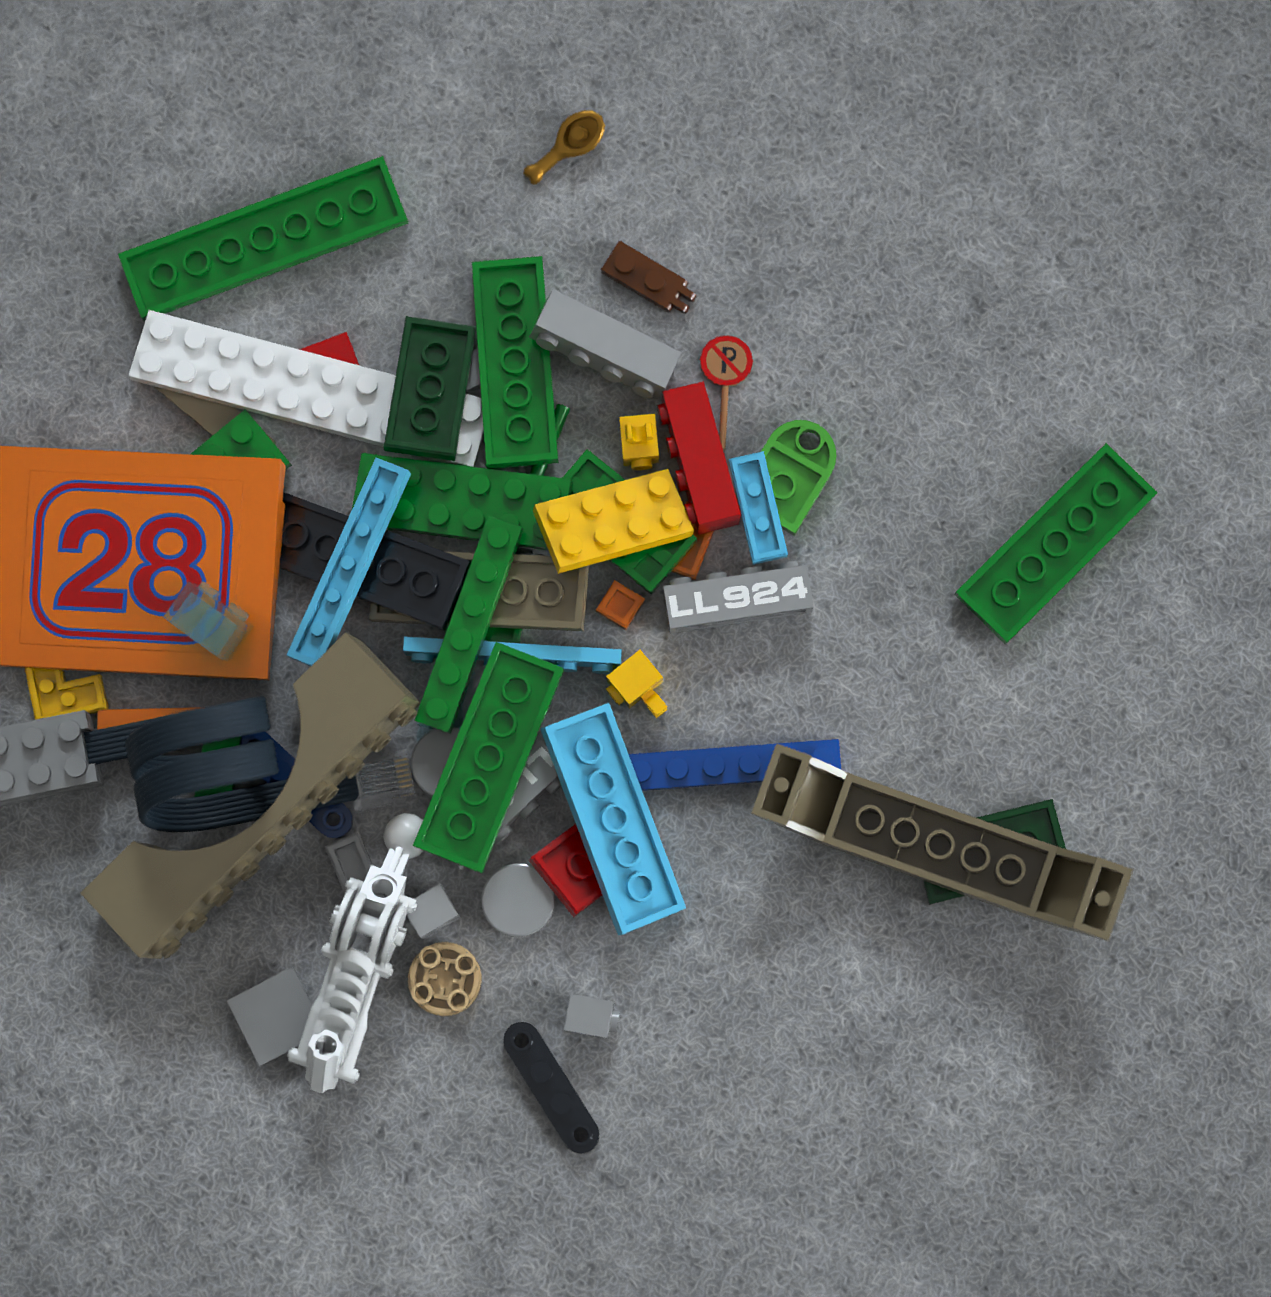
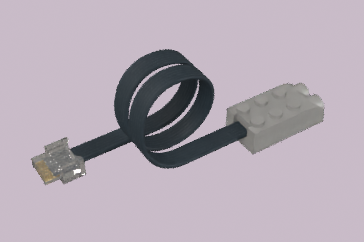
[0,696,416,832]

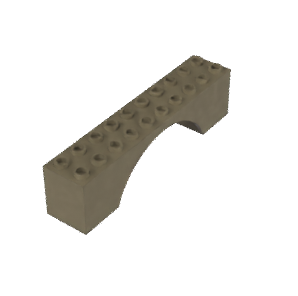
[81,632,421,959]

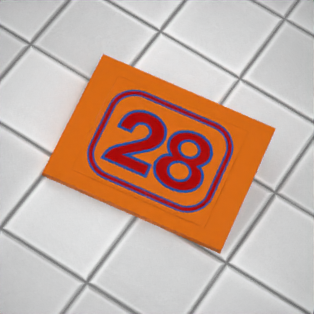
[0,446,286,681]

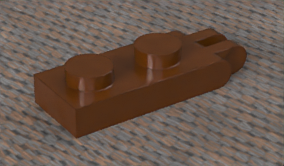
[601,240,697,314]

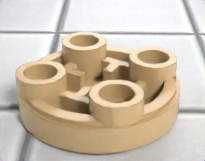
[408,942,482,1016]

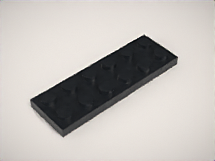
[280,492,471,631]

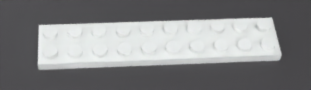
[128,310,484,467]

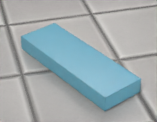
[728,451,788,565]

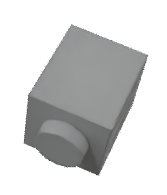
[404,883,460,940]
[564,993,620,1039]

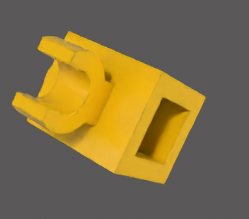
[619,414,659,471]
[606,649,668,719]

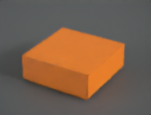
[596,580,645,630]

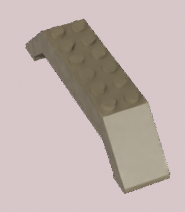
[751,743,1133,941]

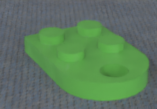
[735,420,836,536]

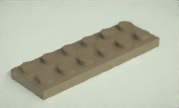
[369,552,589,631]

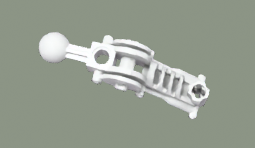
[287,813,423,1094]

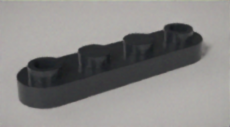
[503,1022,600,1154]

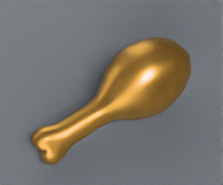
[523,110,605,185]

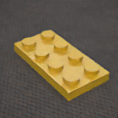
[533,469,694,574]

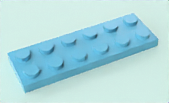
[540,703,686,935]

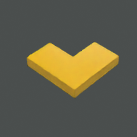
[25,668,109,720]

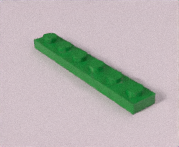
[414,516,524,734]

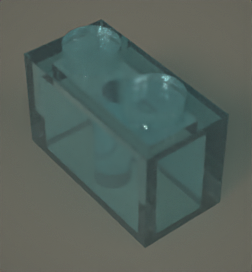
[163,581,254,661]

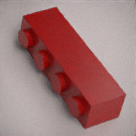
[657,381,741,535]

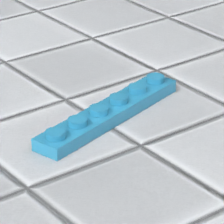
[287,458,411,667]
[403,636,622,674]

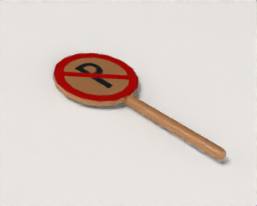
[700,335,753,451]

